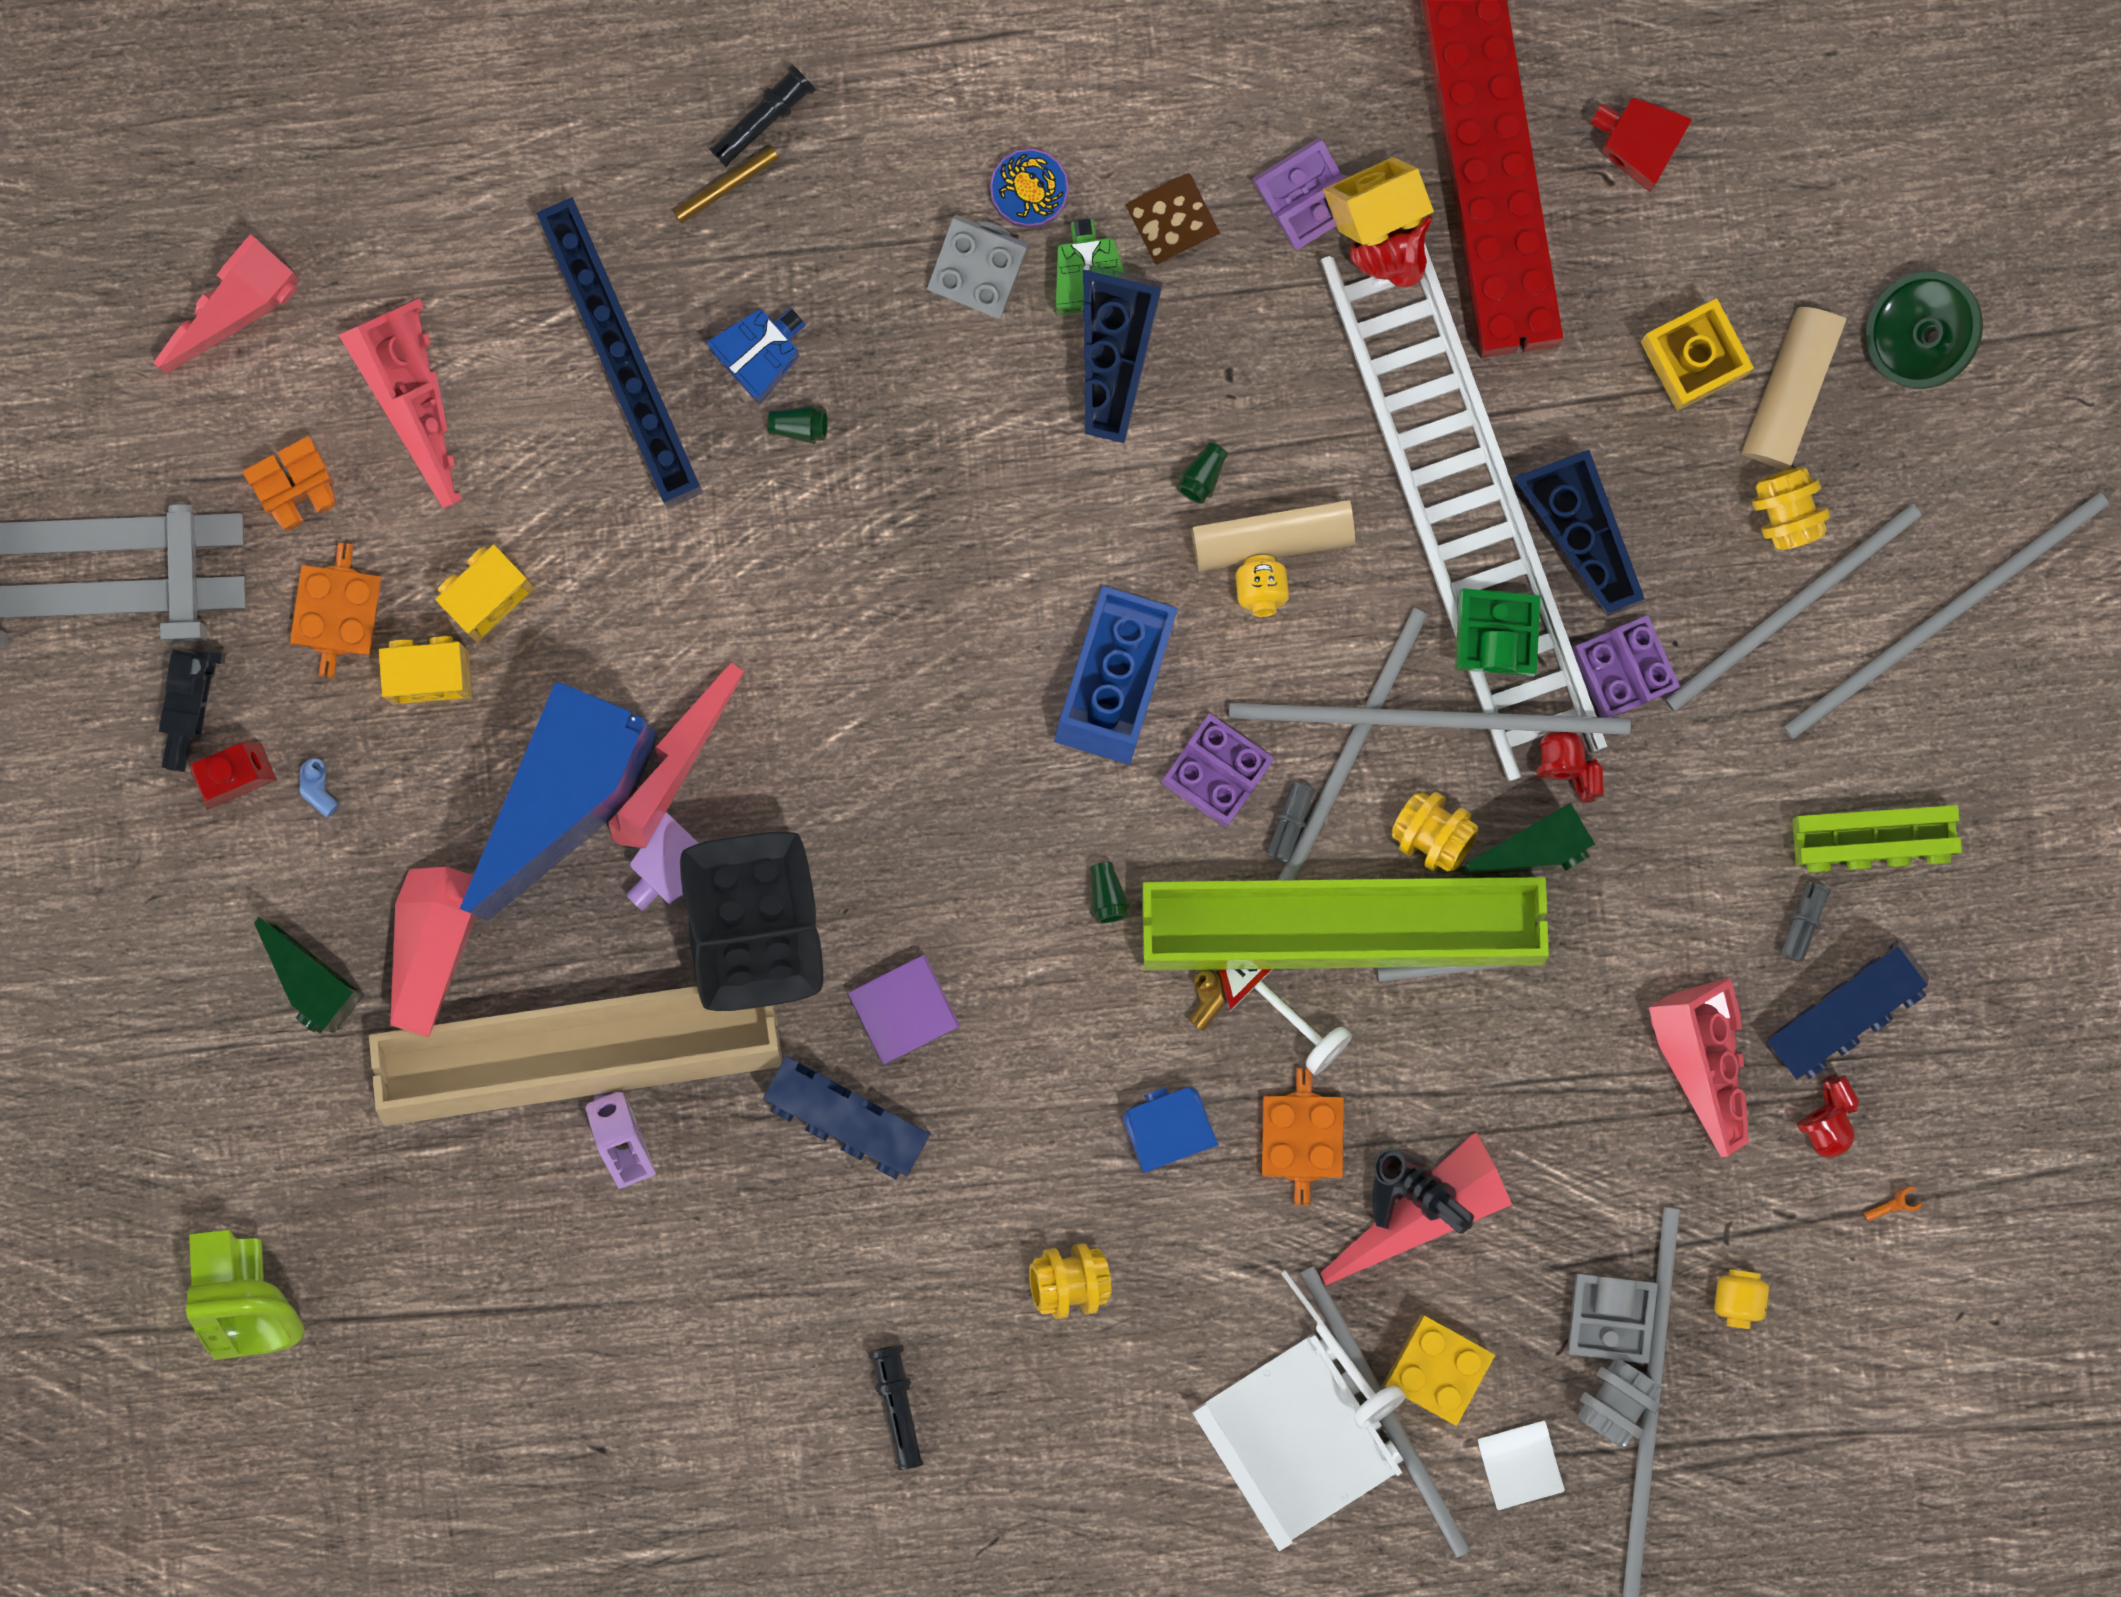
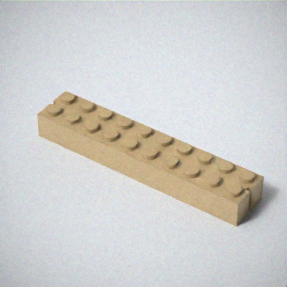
[369,986,782,1126]

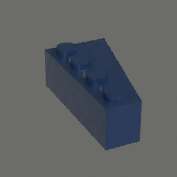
[1083,264,1163,443]
[1514,450,1645,617]
[1767,939,1929,1080]
[763,1056,931,1180]

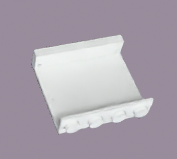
[1191,1334,1403,1551]

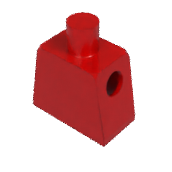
[1590,98,1692,192]
[190,742,277,810]

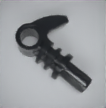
[1372,1149,1474,1234]

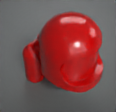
[1537,732,1604,803]
[1797,1074,1859,1158]

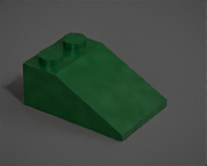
[1459,803,1595,875]
[254,917,365,1034]

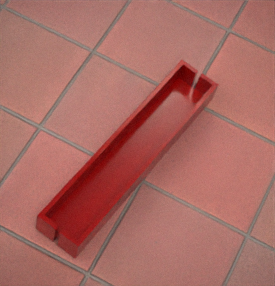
[1421,0,1564,359]

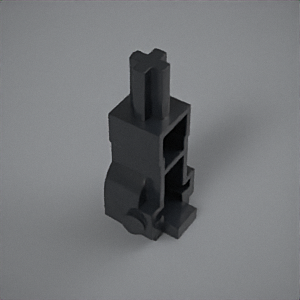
[158,648,226,772]

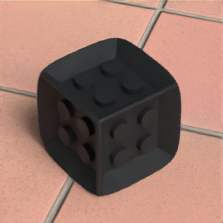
[680,832,824,1011]

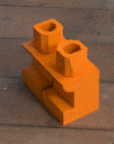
[242,435,338,532]

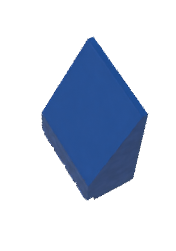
[459,682,657,921]

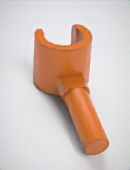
[1864,1187,1923,1222]

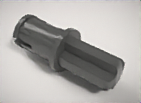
[1267,781,1316,862]
[1782,881,1831,962]

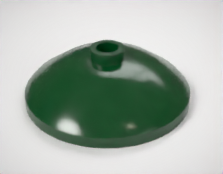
[1866,271,1983,389]

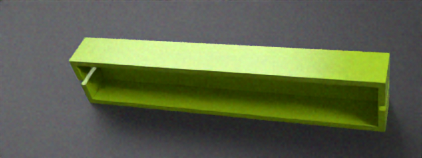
[1142,877,1549,971]

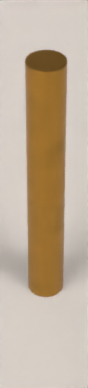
[673,146,780,224]

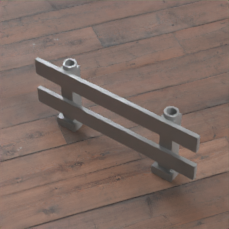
[0,504,246,650]

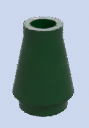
[767,405,828,444]
[1176,442,1228,504]
[1090,862,1130,924]

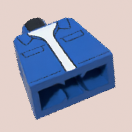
[707,308,806,405]

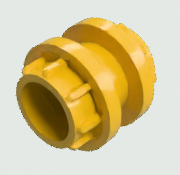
[1751,467,1831,550]
[1392,792,1479,872]
[1029,1243,1112,1320]

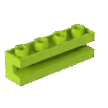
[1792,805,1962,873]

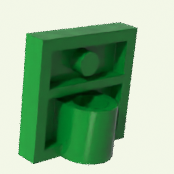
[1455,588,1540,677]

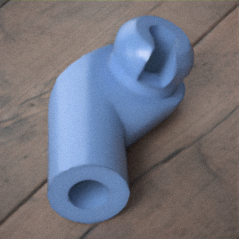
[299,758,340,818]

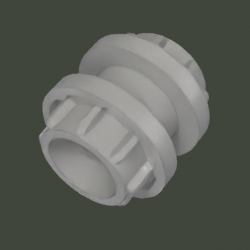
[1578,1359,1661,1447]

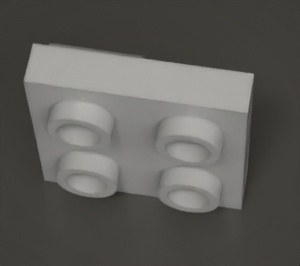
[927,215,1029,319]
[1567,1274,1658,1364]

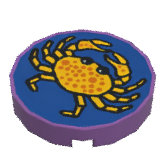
[990,148,1069,228]

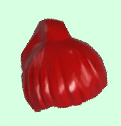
[1350,216,1432,287]

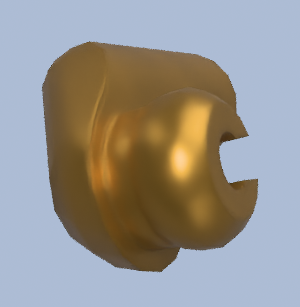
[1188,970,1225,1032]

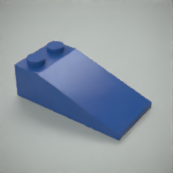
[1054,585,1178,765]

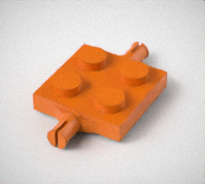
[290,543,382,679]
[1262,1068,1344,1206]

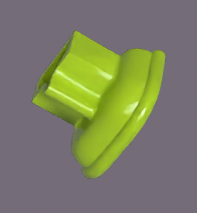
[186,1230,305,1360]

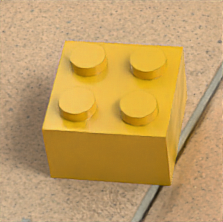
[1323,157,1434,246]
[1641,298,1754,412]
[435,544,535,643]
[379,636,472,705]
[1382,1314,1495,1426]

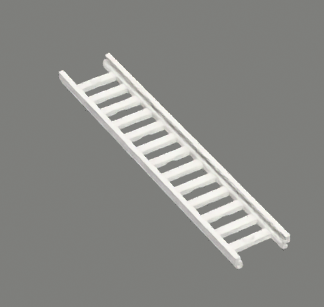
[1321,244,1607,782]

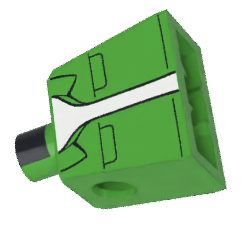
[1056,219,1124,316]

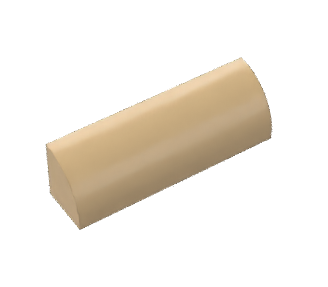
[1741,307,1847,471]
[1191,500,1355,572]

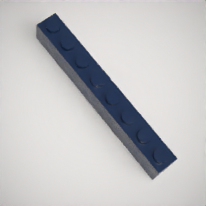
[536,197,703,509]

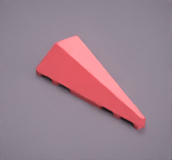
[338,298,462,508]
[608,662,744,848]
[1320,1133,1512,1286]

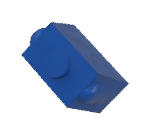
[1123,1087,1219,1173]

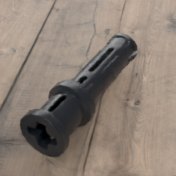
[709,64,816,167]
[868,1345,924,1470]

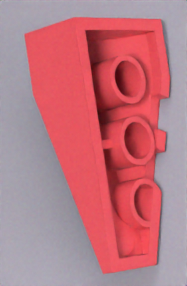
[153,234,299,374]
[390,866,477,1038]
[1649,978,1749,1157]

